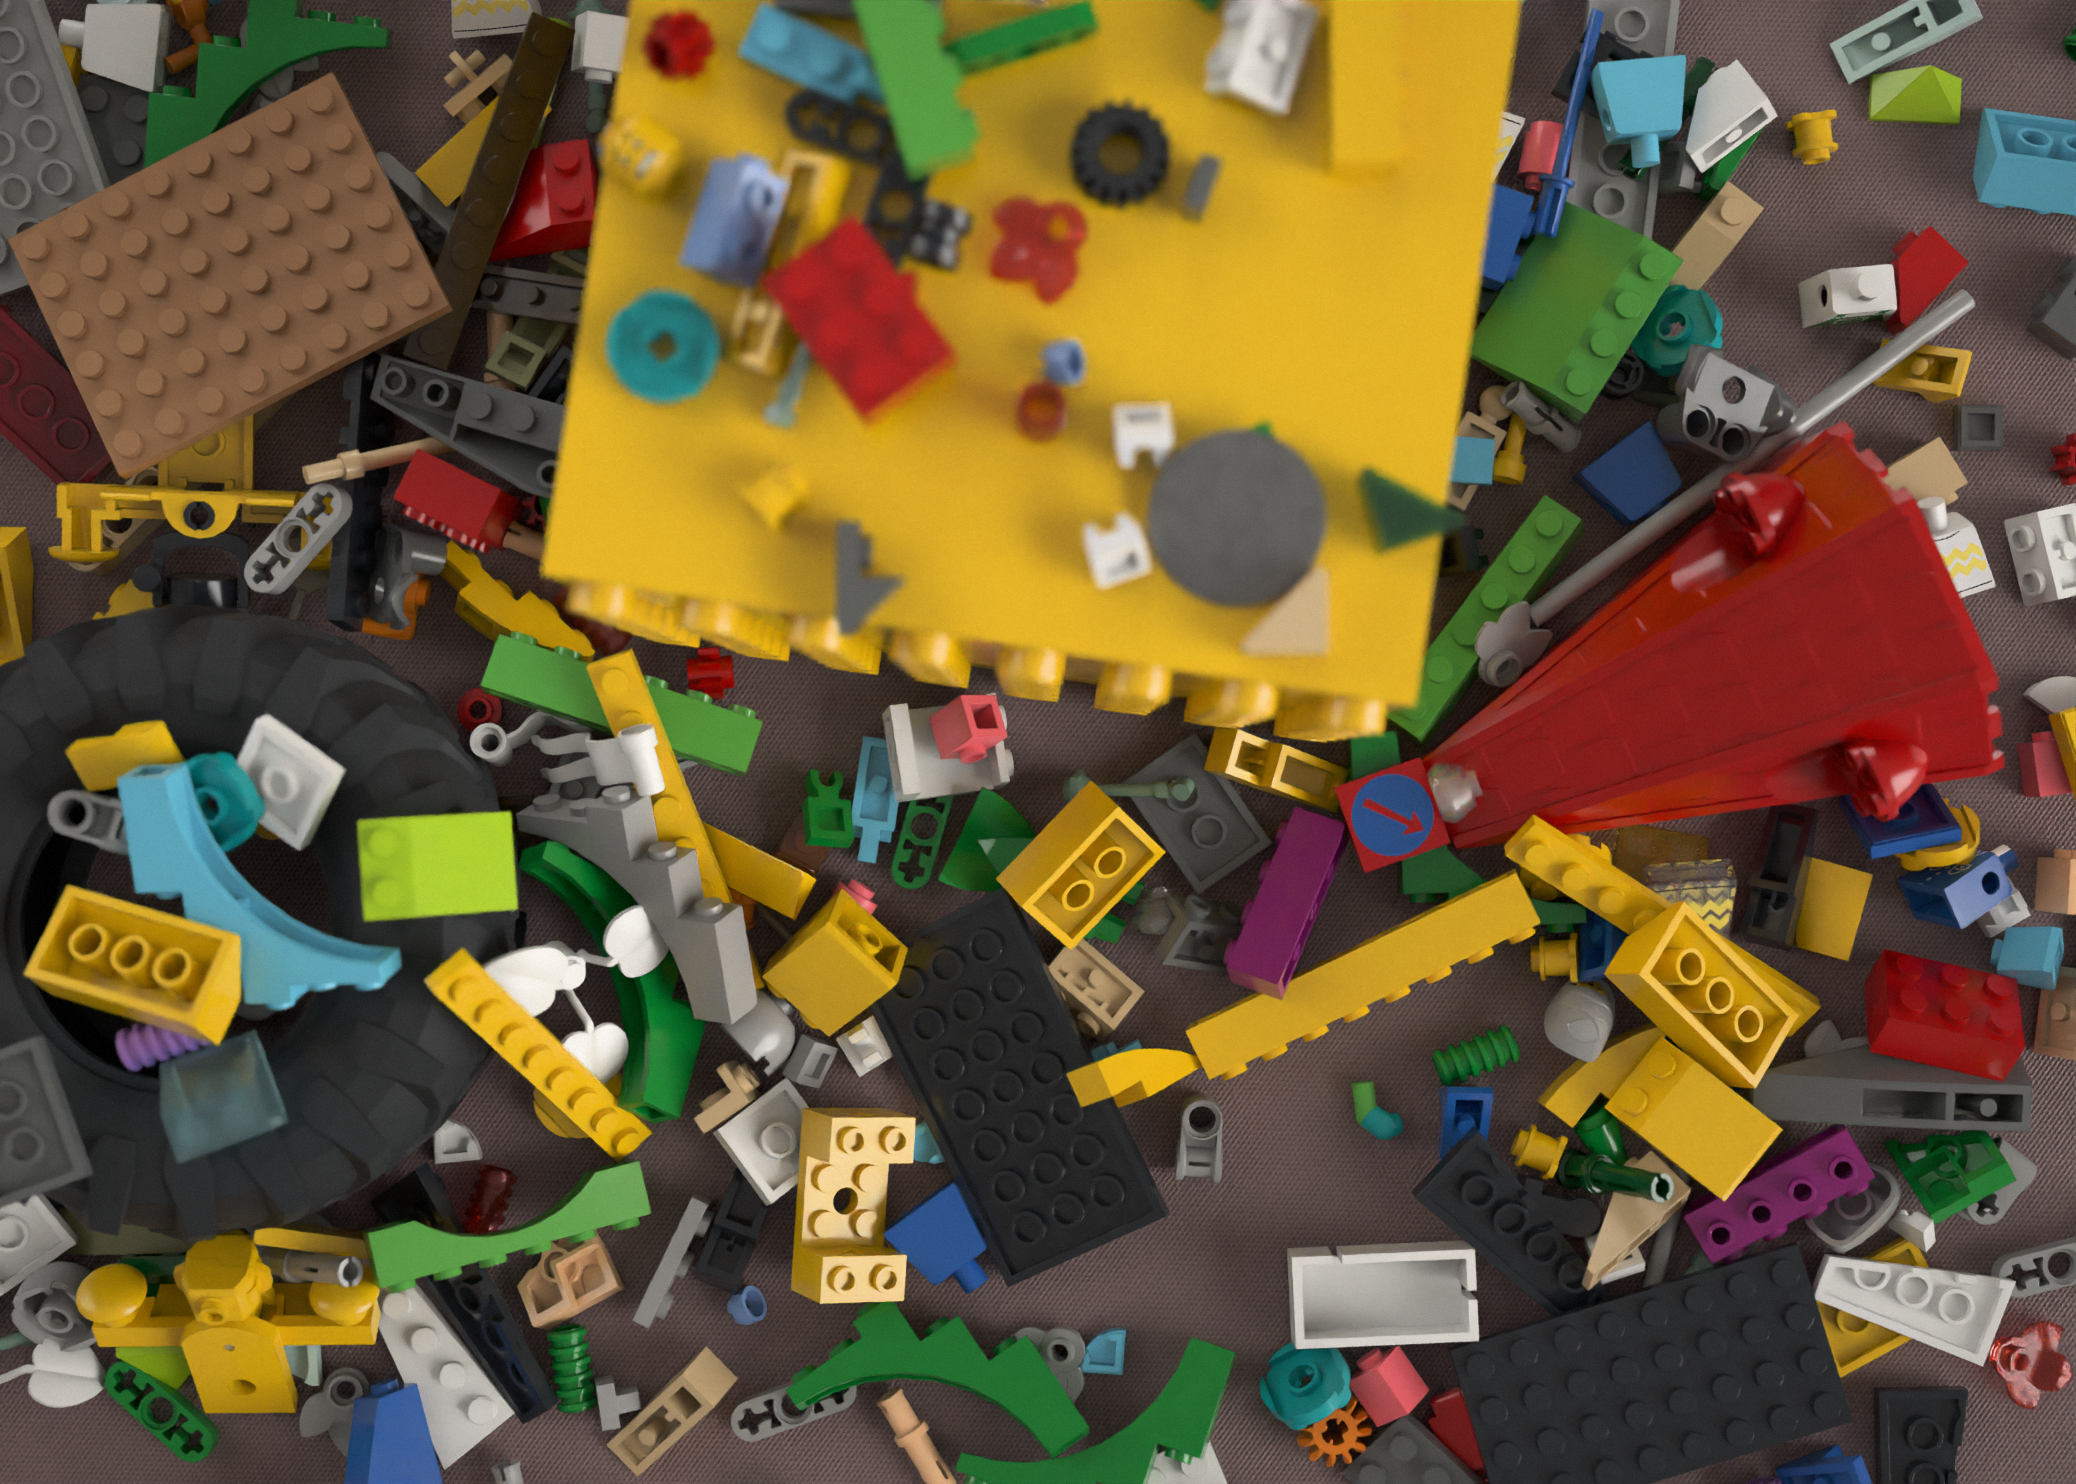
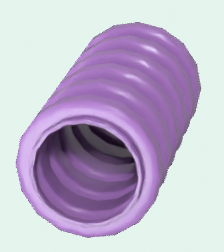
[116,1023,213,1072]

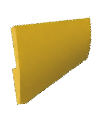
[1794,857,1873,961]

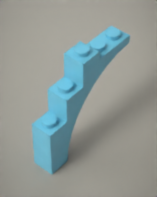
[117,764,402,1010]

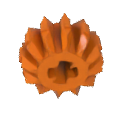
[1296,1392,1372,1467]

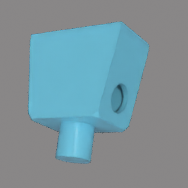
[1589,55,1686,168]

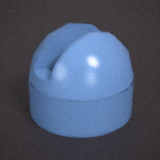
[1039,339,1085,385]
[727,1286,767,1325]

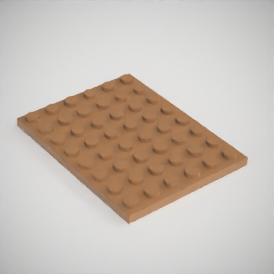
[8,72,453,479]

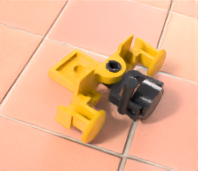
[48,413,334,609]

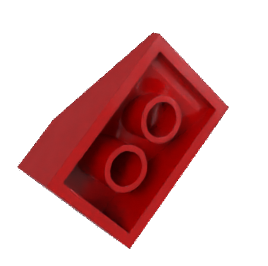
[488,139,601,262]

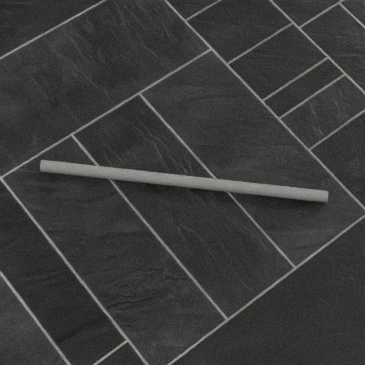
[1530,289,1975,628]

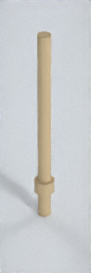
[302,437,456,485]

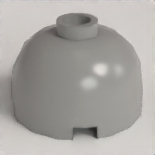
[719,988,795,1077]
[11,1261,96,1352]

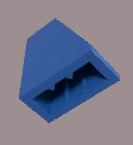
[344,1378,443,1484]

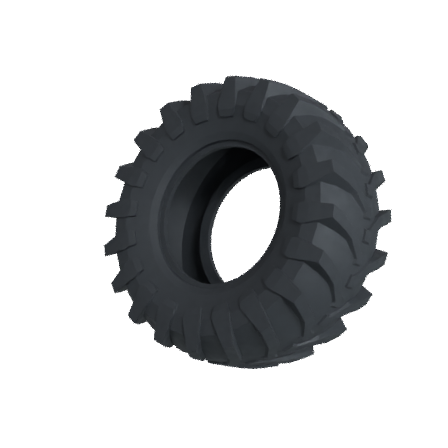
[0,605,527,1243]

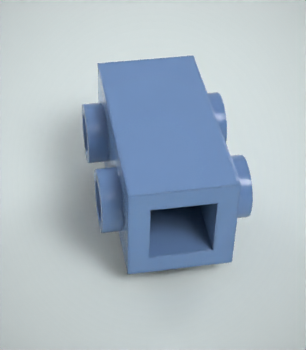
[679,153,788,288]

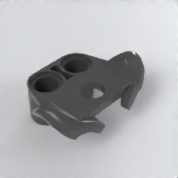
[1657,344,1797,462]
[367,523,447,630]

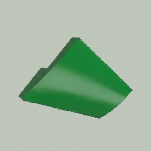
[1884,1130,2016,1224]

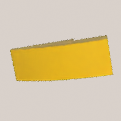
[415,96,553,207]
[1203,727,1348,813]
[1537,1022,1666,1128]
[1066,1048,1202,1108]

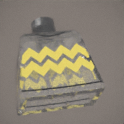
[1642,858,1737,939]

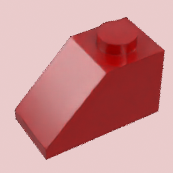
[1887,226,1969,335]

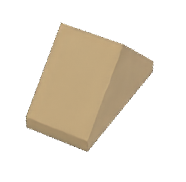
[1237,565,1328,656]

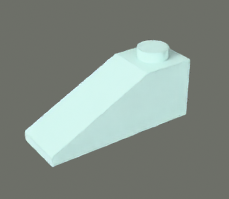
[1830,0,1983,84]

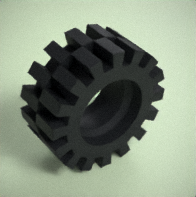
[1070,99,1171,209]

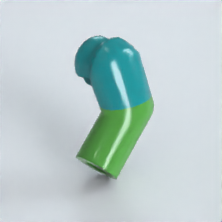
[1351,1080,1403,1140]

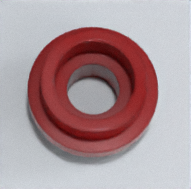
[457,688,503,731]

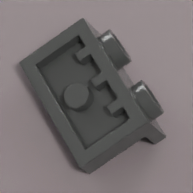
[1154,894,1244,976]

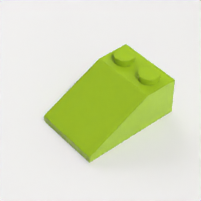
[358,812,517,921]

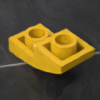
[65,721,184,792]

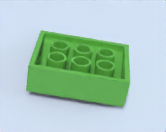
[1468,201,1684,423]

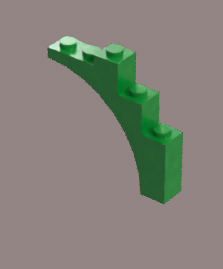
[144,0,393,169]
[1346,731,1587,945]
[518,841,706,1124]
[786,1301,1090,1459]
[955,1337,1237,1484]

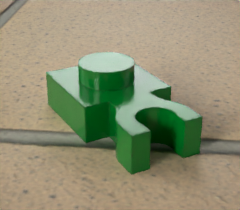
[802,769,854,848]

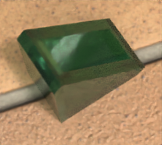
[1355,466,1466,556]

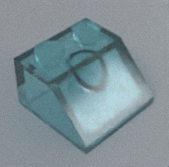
[160,1030,289,1164]

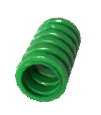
[1432,1024,1520,1087]
[546,1324,598,1413]

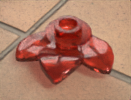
[990,197,1088,305]
[1990,1321,2073,1410]

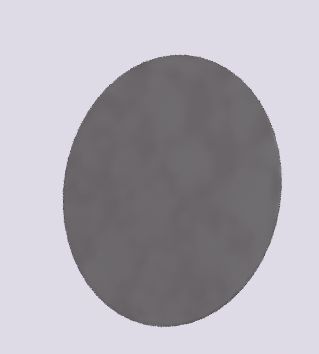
[1148,429,1327,606]

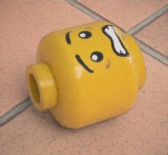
[599,113,685,198]

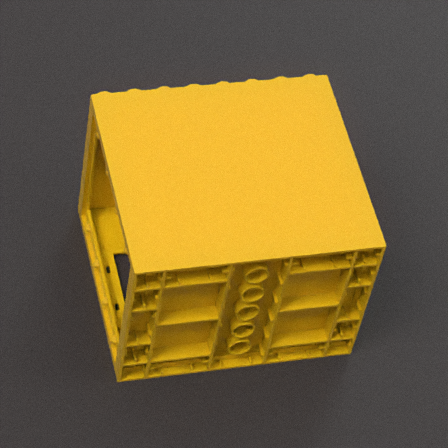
[542,0,1521,743]

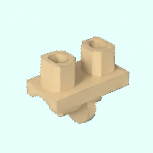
[443,49,512,124]

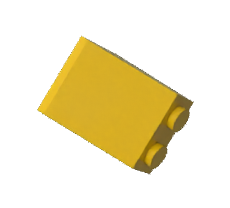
[762,888,908,1037]

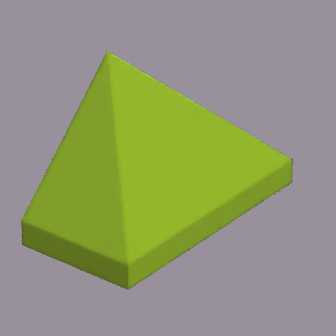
[1868,65,1962,125]
[116,1346,192,1390]

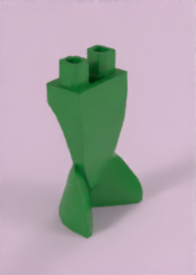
[938,787,1144,943]

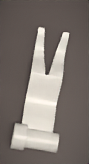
[470,712,594,767]
[531,723,666,796]

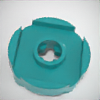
[1631,285,1723,377]
[606,290,720,404]
[182,752,266,852]
[1260,1342,1351,1430]

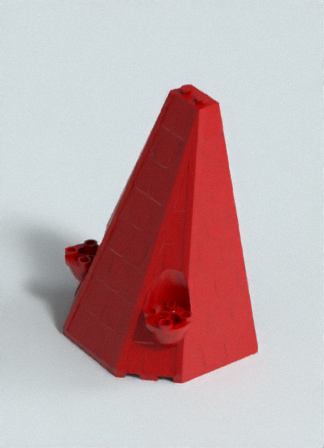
[1421,421,2005,850]

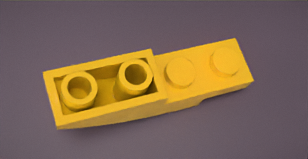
[440,540,595,663]

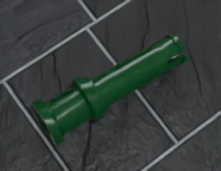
[1555,1148,1674,1203]

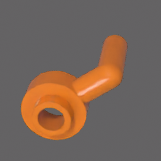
[163,0,213,75]
[359,573,431,641]

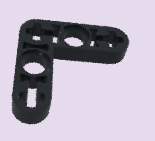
[784,89,936,274]

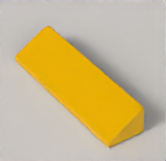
[723,150,853,380]
[701,821,816,920]

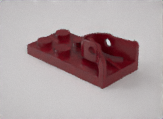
[0,304,112,485]

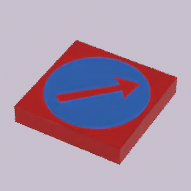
[1333,756,1451,873]

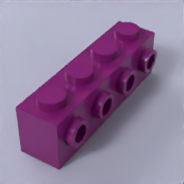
[1223,807,1349,1000]
[1682,1124,1875,1264]

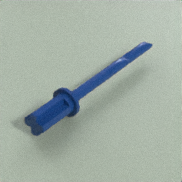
[1531,8,1604,238]

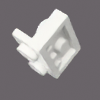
[1205,0,1320,115]
[2004,503,2076,606]

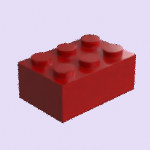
[761,214,958,429]
[393,448,526,554]
[1864,949,2025,1082]

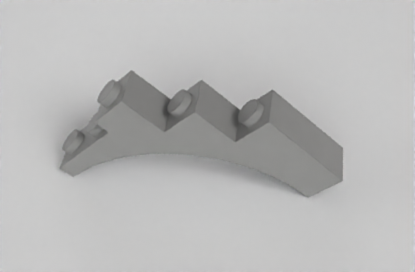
[516,786,758,1025]

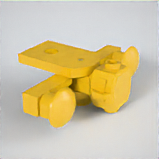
[76,1229,381,1414]

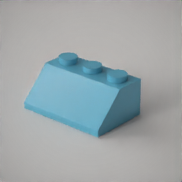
[1973,108,2076,217]

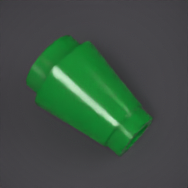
[1573,1102,1629,1166]

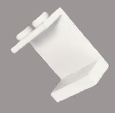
[882,693,1014,802]

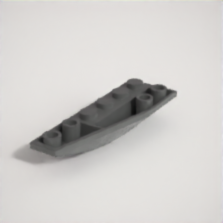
[370,354,567,499]
[1749,1044,2032,1132]

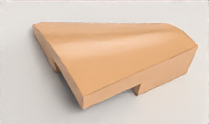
[517,1229,624,1330]

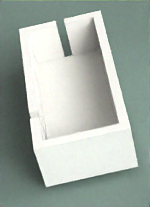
[1287,1240,1479,1349]

